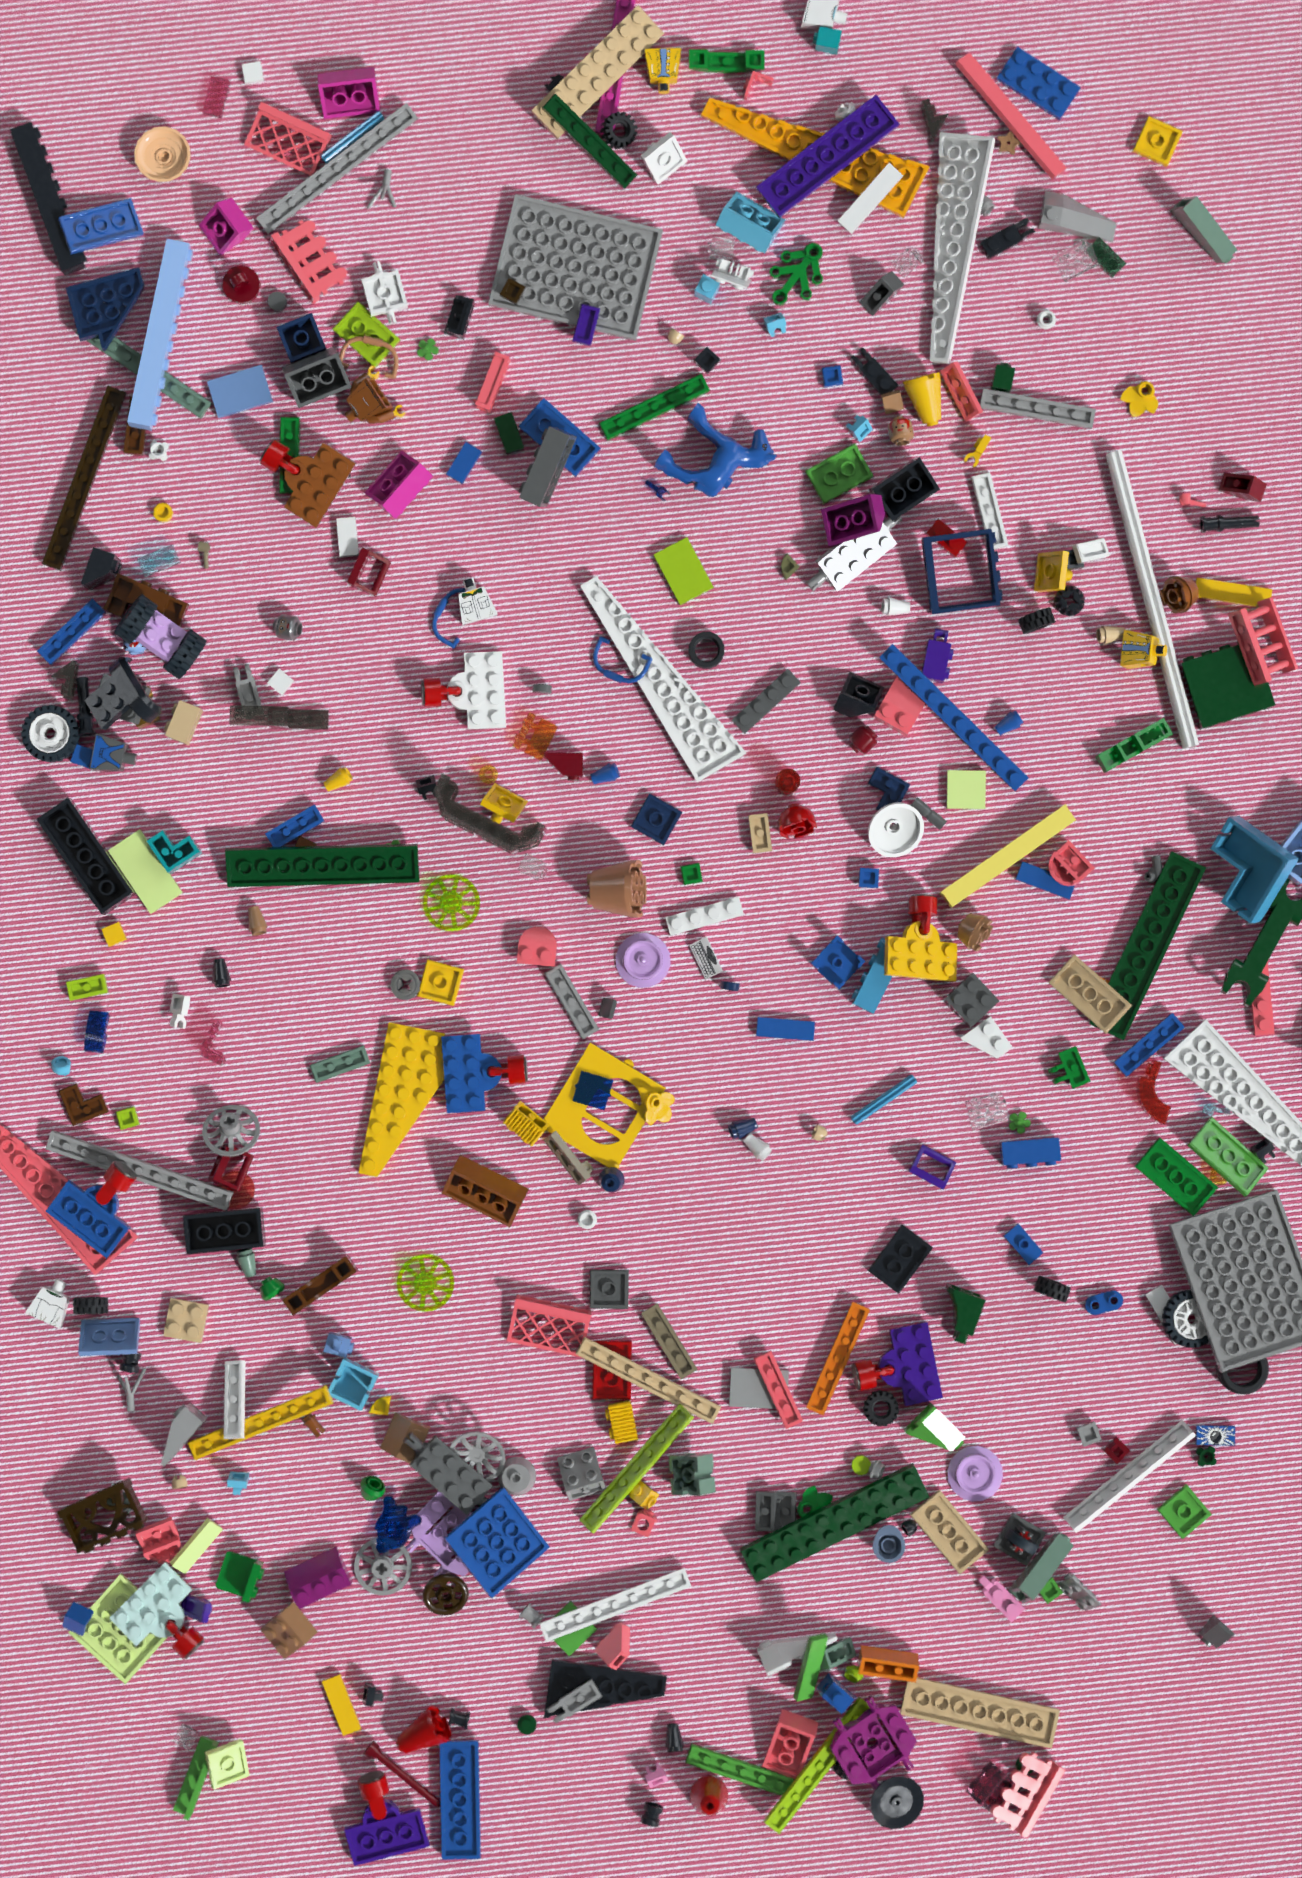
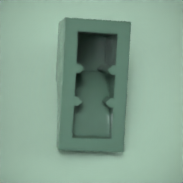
[820,1637,857,1670]

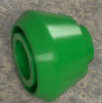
[260,1276,285,1301]
[360,1476,386,1501]

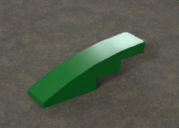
[1095,718,1173,773]

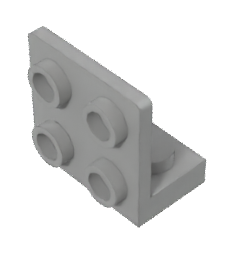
[557,1447,606,1501]

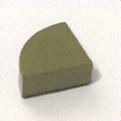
[781,553,800,580]

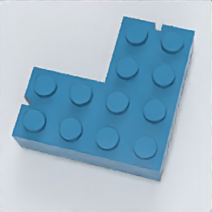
[1210,816,1299,924]

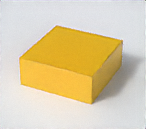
[101,922,127,947]

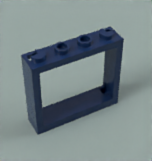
[921,528,1003,614]

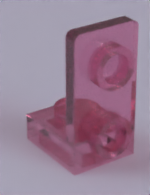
[200,1021,226,1066]

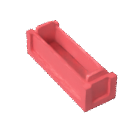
[473,351,510,414]

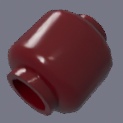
[849,726,878,754]

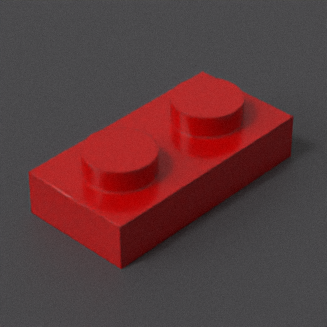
[926,519,968,558]

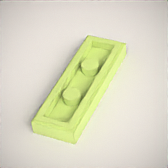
[170,1518,223,1574]

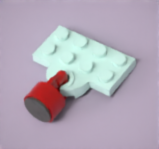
[109,1562,204,1659]

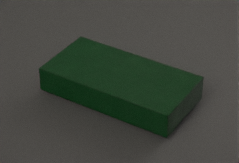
[494,412,524,455]

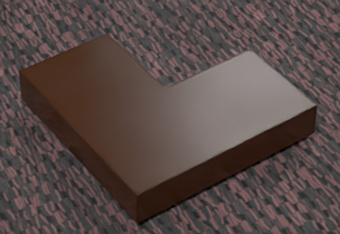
[59,1083,109,1126]

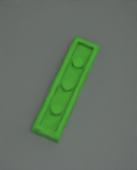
[793,1633,828,1702]

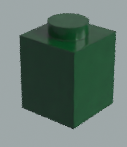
[990,363,1015,393]

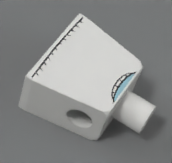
[801,0,848,31]

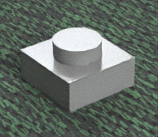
[1076,1421,1102,1447]

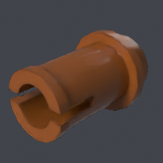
[302,1413,326,1438]

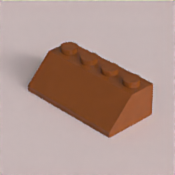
[442,1155,529,1227]

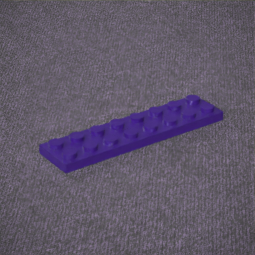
[756,95,900,218]

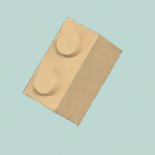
[164,700,203,746]

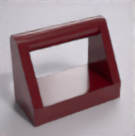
[347,547,391,597]
[208,1144,254,1192]

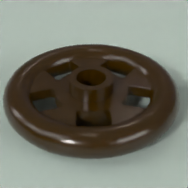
[422,1574,469,1616]

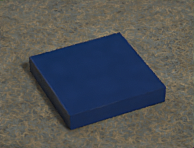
[631,793,683,846]

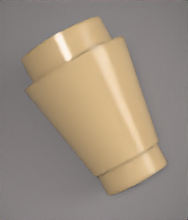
[1096,626,1125,645]

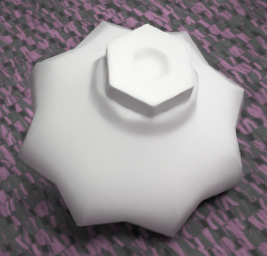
[834,102,856,121]

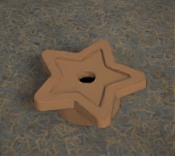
[997,131,1021,155]

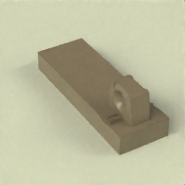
[544,1131,594,1185]

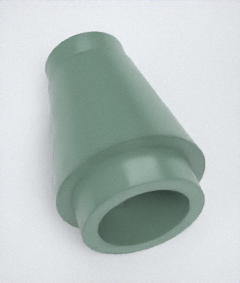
[236,1248,256,1277]

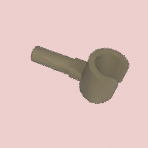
[198,541,210,568]

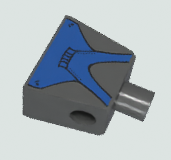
[89,733,137,772]

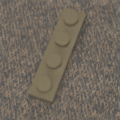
[641,1303,698,1379]

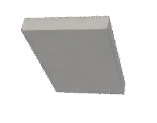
[729,1367,789,1409]

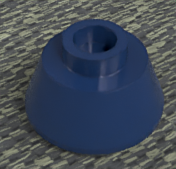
[598,1167,625,1193]

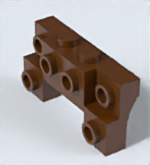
[103,573,189,627]

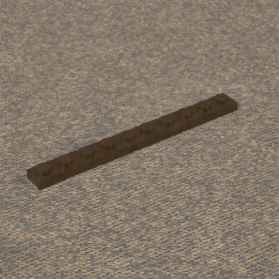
[42,386,127,571]

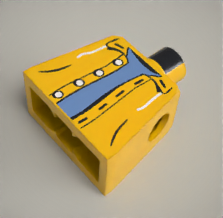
[645,48,681,94]
[1120,630,1167,669]

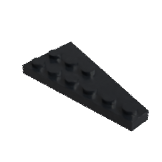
[544,1659,667,1718]

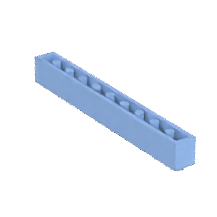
[127,239,193,431]

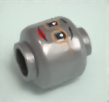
[273,614,303,640]

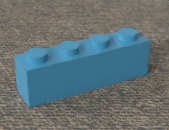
[851,935,892,1014]

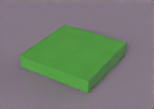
[1157,1484,1212,1539]
[553,1600,597,1656]

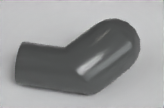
[1144,856,1162,883]

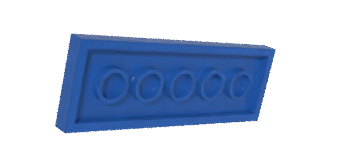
[440,1740,481,1860]

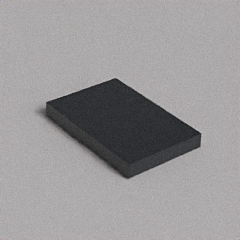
[868,1225,933,1294]

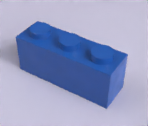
[1000,1137,1061,1169]

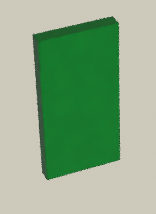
[1134,1137,1218,1217]

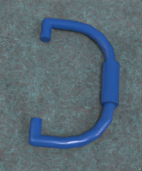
[432,588,466,648]
[593,636,652,683]

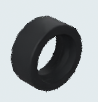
[689,632,724,669]

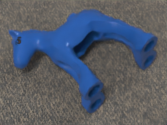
[654,403,777,497]

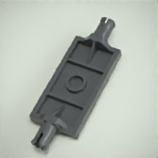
[403,1432,492,1515]

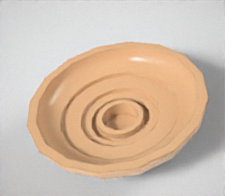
[134,126,191,182]

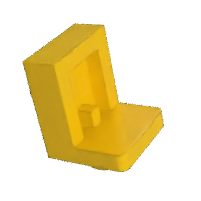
[628,1480,659,1509]

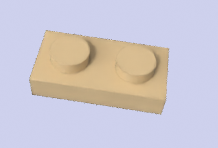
[748,813,772,854]

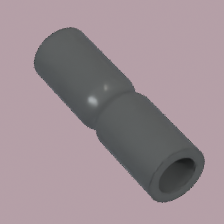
[911,797,947,830]

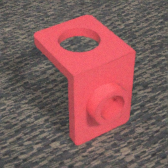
[743,71,774,101]
[631,1508,657,1537]

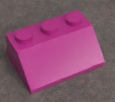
[318,67,380,119]
[364,450,433,519]

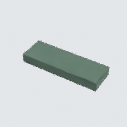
[310,1045,370,1083]

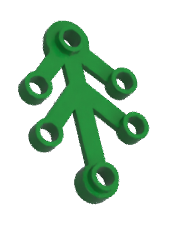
[770,243,823,306]

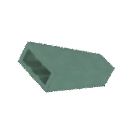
[1170,196,1237,263]
[1008,1533,1074,1603]

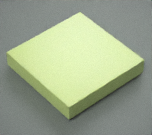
[947,770,986,809]
[205,1739,249,1790]

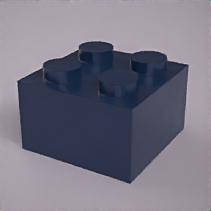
[276,313,326,363]

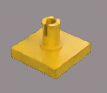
[1034,551,1073,592]
[480,783,528,825]

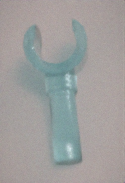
[1202,1104,1231,1116]

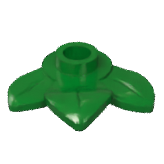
[797,1486,833,1517]

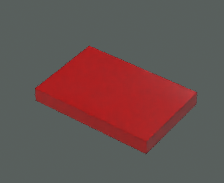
[592,1340,632,1399]

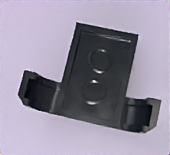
[85,656,162,730]

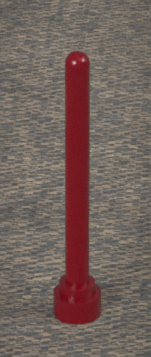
[364,1741,441,1807]

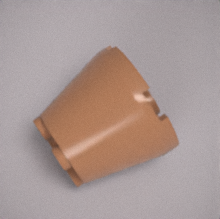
[587,860,647,918]

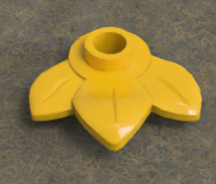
[1120,381,1158,417]
[644,1092,675,1126]

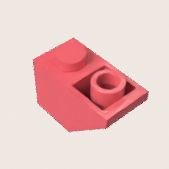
[594,1622,630,1670]

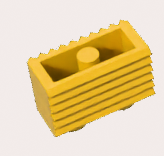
[503,1101,550,1146]
[605,1400,638,1444]

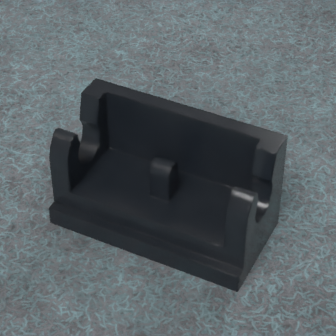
[444,295,475,340]

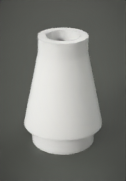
[881,597,910,616]
[743,1133,772,1161]

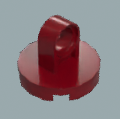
[222,265,261,305]

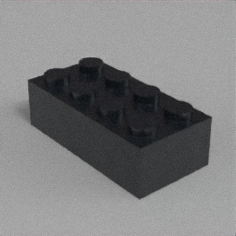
[183,1207,266,1255]

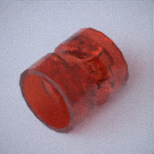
[775,768,801,796]

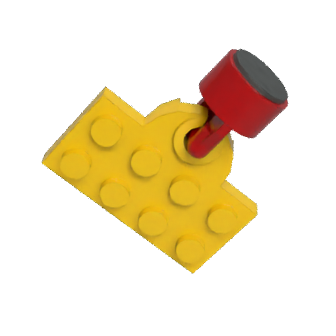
[884,894,957,982]

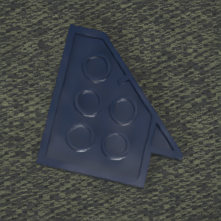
[66,267,145,351]

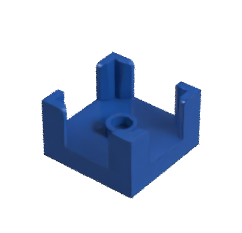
[811,935,866,990]

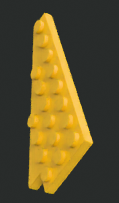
[358,1022,446,1177]

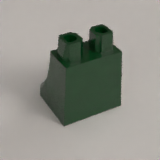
[945,1283,986,1344]

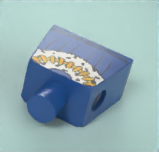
[816,1673,856,1714]

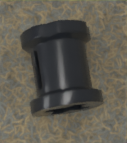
[448,1708,471,1729]

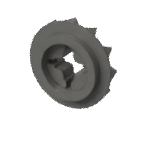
[391,969,421,1000]

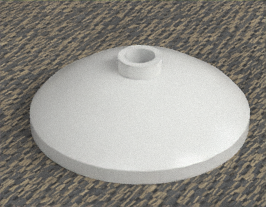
[868,802,924,857]

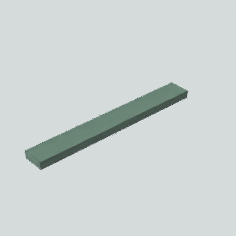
[76,331,212,419]

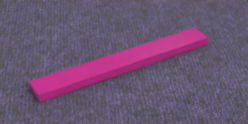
[595,0,635,135]

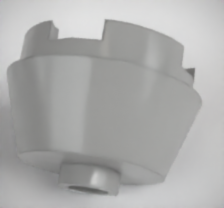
[498,1457,536,1496]

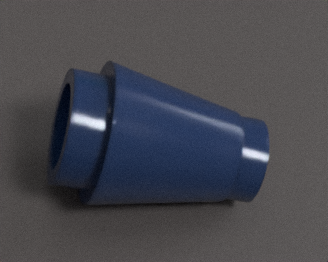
[728,1118,758,1140]

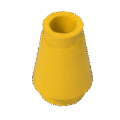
[323,767,353,792]

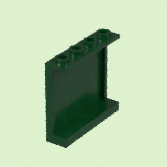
[1178,642,1276,730]

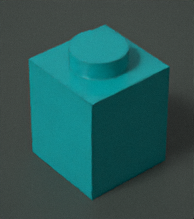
[812,26,842,55]

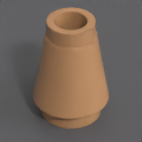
[248,906,268,936]

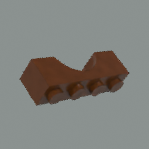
[282,1255,359,1316]

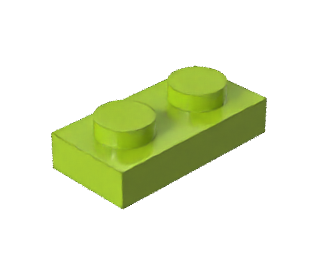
[66,974,109,1001]

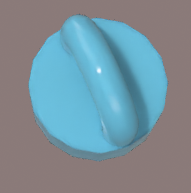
[51,1056,71,1076]

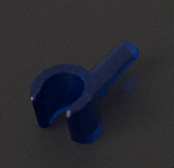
[645,480,670,501]

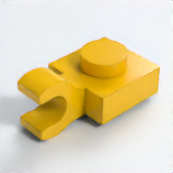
[964,434,991,468]

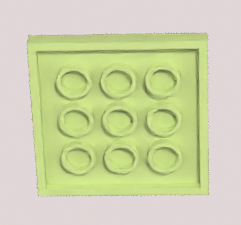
[68,1573,168,1684]

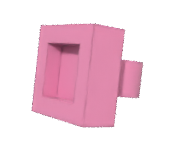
[645,1762,668,1788]

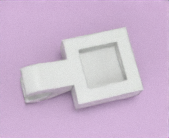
[170,994,190,1029]

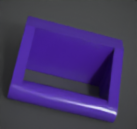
[908,1144,956,1190]

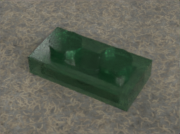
[1085,237,1126,278]

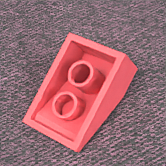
[873,676,925,737]
[762,1709,819,1779]

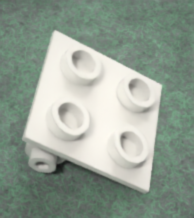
[711,258,754,290]

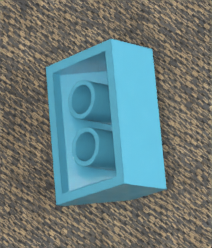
[716,191,786,254]

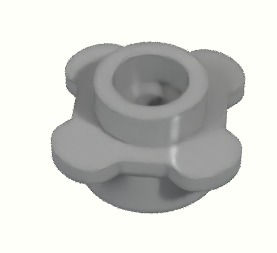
[869,1460,885,1479]

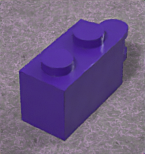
[922,628,954,683]

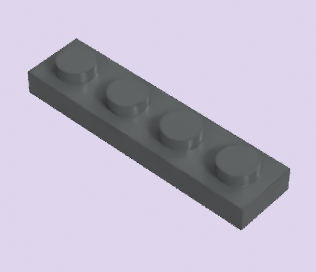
[732,669,801,735]

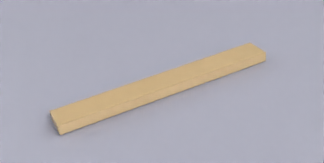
[575,1337,721,1424]

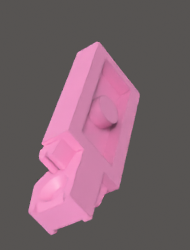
[978,1574,1025,1623]

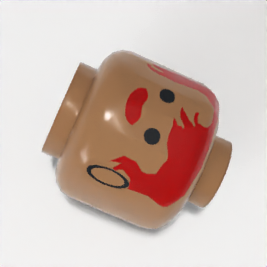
[888,416,914,446]

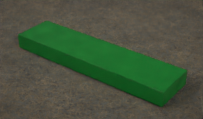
[279,417,300,494]

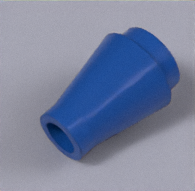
[994,710,1024,736]
[590,763,620,785]

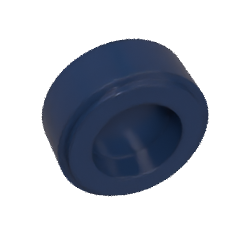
[720,981,740,991]

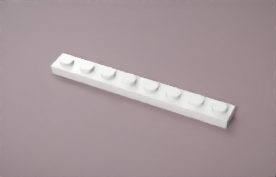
[1063,1420,1196,1533]
[539,1568,691,1642]

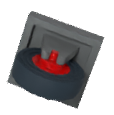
[993,1512,1046,1566]

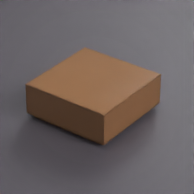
[881,390,904,414]

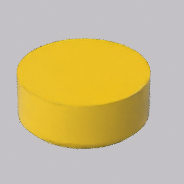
[153,503,173,523]

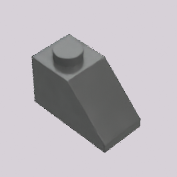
[860,271,905,316]
[1199,1615,1235,1648]

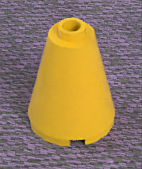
[903,372,941,427]

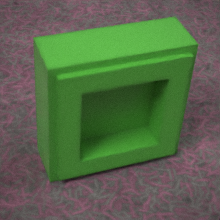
[1040,1576,1063,1604]

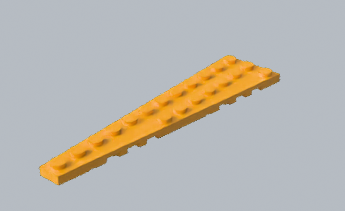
[701,98,930,218]

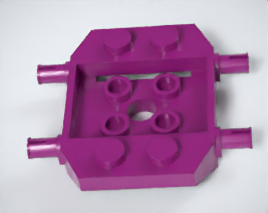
[830,1696,917,1790]

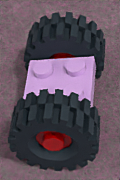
[114,594,207,679]

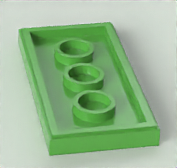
[1188,1116,1269,1197]

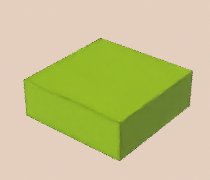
[116,1106,140,1130]

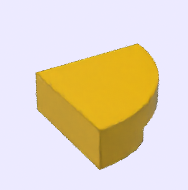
[369,1396,391,1416]

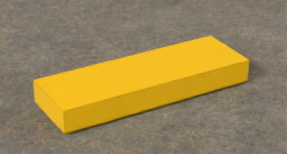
[322,1673,362,1736]

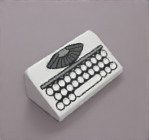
[689,937,723,980]

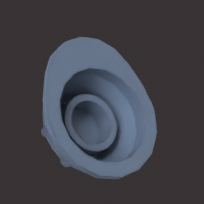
[873,1525,906,1563]

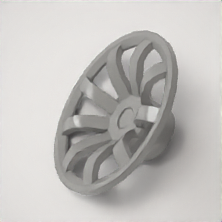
[202,1105,260,1157]
[449,1431,505,1482]
[354,1537,412,1596]

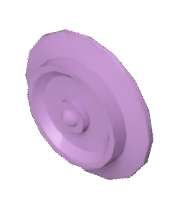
[616,933,671,988]
[947,1446,1003,1502]

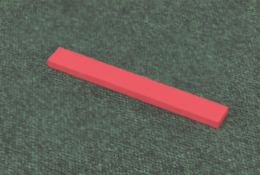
[955,53,1067,179]

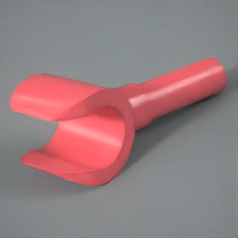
[1180,493,1206,508]

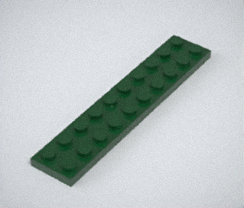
[225,844,420,887]
[1088,851,1206,1041]
[739,1463,929,1583]

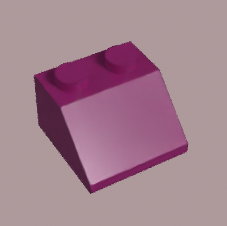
[199,198,254,256]

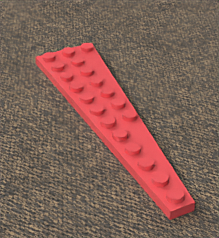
[0,1124,140,1275]

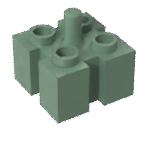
[669,1453,716,1496]

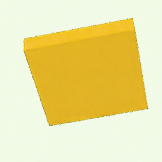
[1132,116,1183,167]
[417,959,464,1006]

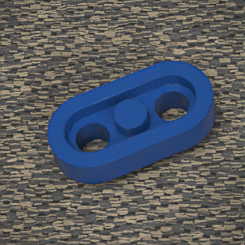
[1084,1290,1123,1315]

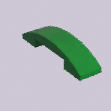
[689,49,765,73]

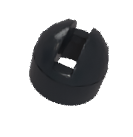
[901,1520,917,1537]

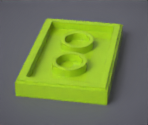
[333,302,401,368]
[653,537,714,606]

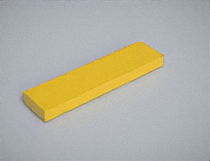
[1195,577,1273,607]

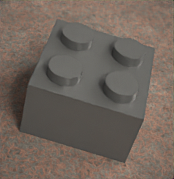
[943,973,999,1028]

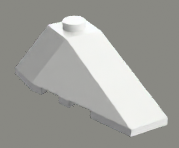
[757,1633,838,1676]

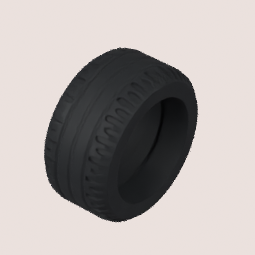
[1216,1358,1269,1395]

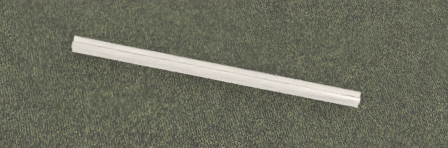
[1106,450,1199,749]

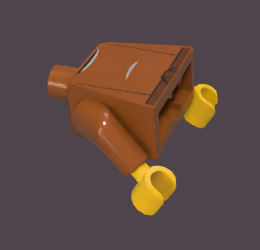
[345,366,406,424]

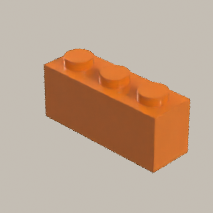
[857,1645,920,1682]

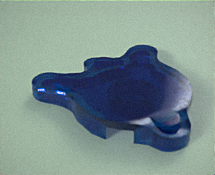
[375,1496,422,1554]

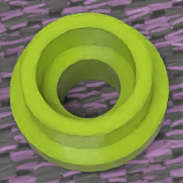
[844,1665,863,1683]

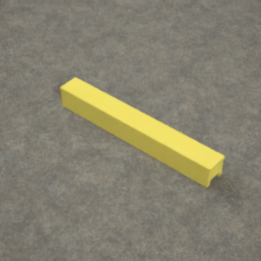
[939,804,1076,908]

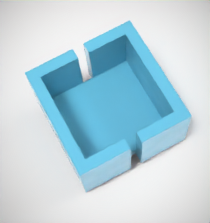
[328,1358,380,1411]

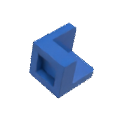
[62,1602,94,1636]

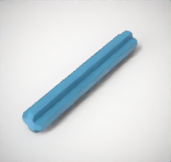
[321,111,385,164]
[851,1075,917,1125]

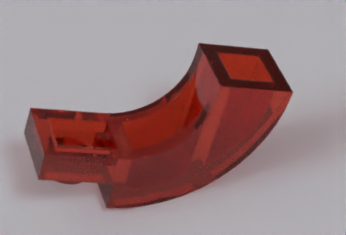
[1136,1060,1171,1125]

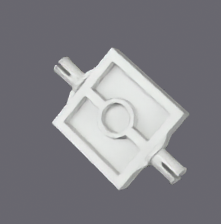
[361,261,408,325]

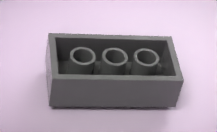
[519,426,577,507]

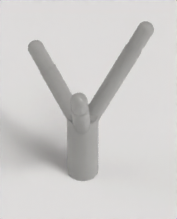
[367,169,396,209]
[117,1368,146,1411]

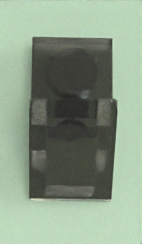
[921,99,949,142]
[51,661,79,701]

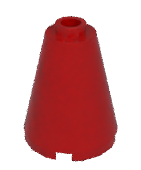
[396,1705,452,1754]
[690,1775,728,1815]

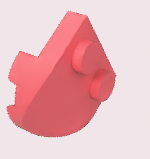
[1048,840,1095,886]
[517,927,557,967]
[135,1516,181,1564]

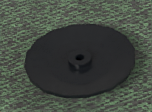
[870,1776,924,1829]

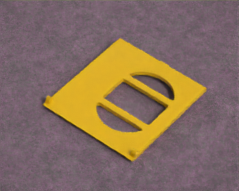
[544,1042,666,1169]

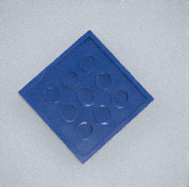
[444,1487,550,1599]

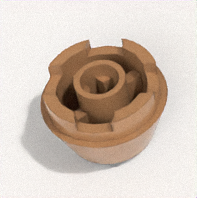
[957,913,993,952]

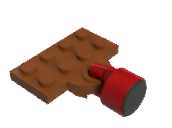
[260,439,356,528]

